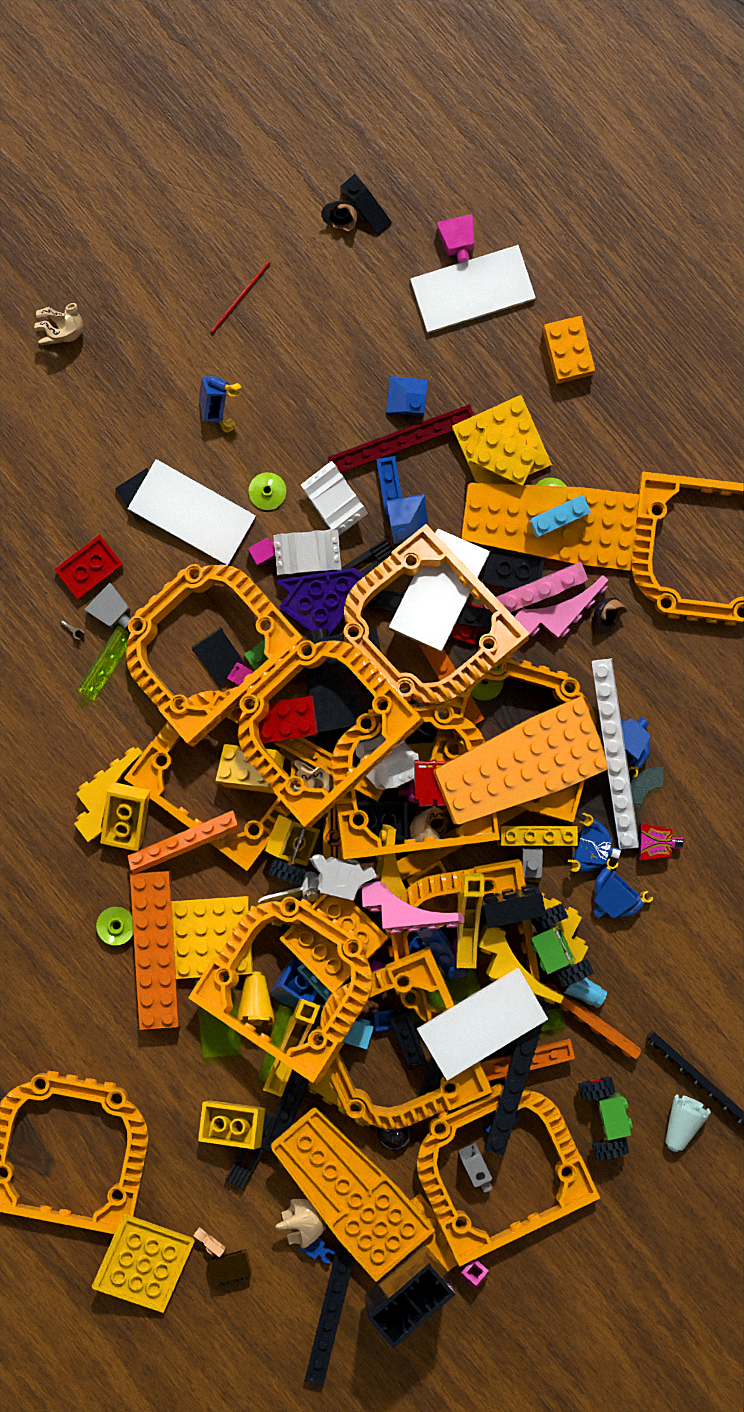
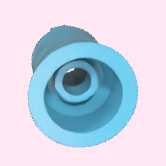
[562,978,607,1008]

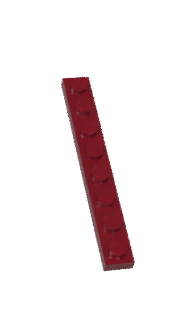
[327,404,474,473]

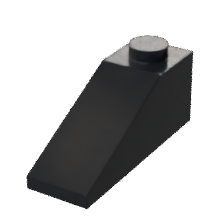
[340,174,392,235]

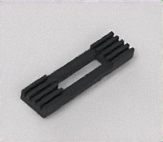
[341,538,394,575]
[225,1112,274,1189]

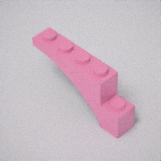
[484,562,588,612]
[515,575,608,639]
[362,881,464,933]

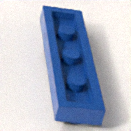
[416,927,468,981]

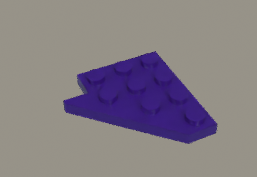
[277,568,365,635]

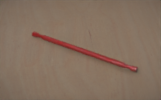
[211,262,270,333]

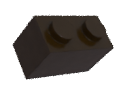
[207,1249,252,1286]

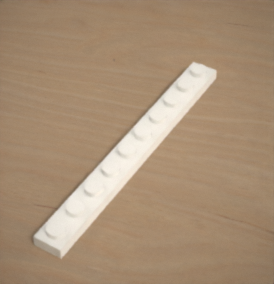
[592,658,639,849]

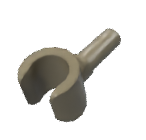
[60,620,85,640]

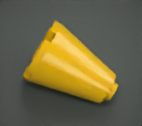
[236,971,275,1026]

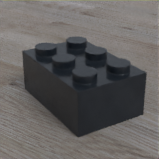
[353,801,409,840]
[481,884,546,928]

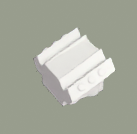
[301,461,368,536]
[273,529,341,576]
[356,732,426,790]
[309,854,377,900]

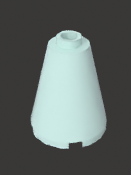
[665,1095,711,1152]

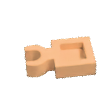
[194,1227,226,1257]

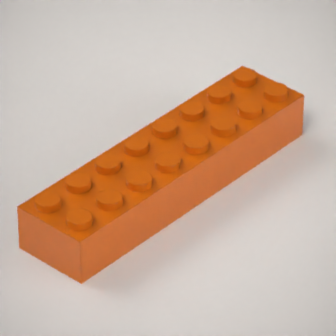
[130,871,180,1030]

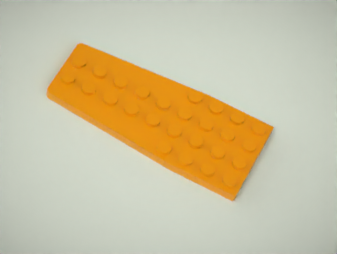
[461,483,640,571]
[433,696,608,825]
[271,1108,436,1282]

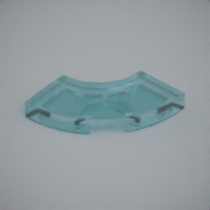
[630,767,664,804]

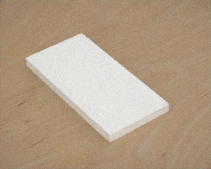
[410,245,536,334]
[128,459,256,565]
[389,529,490,653]
[417,968,548,1080]

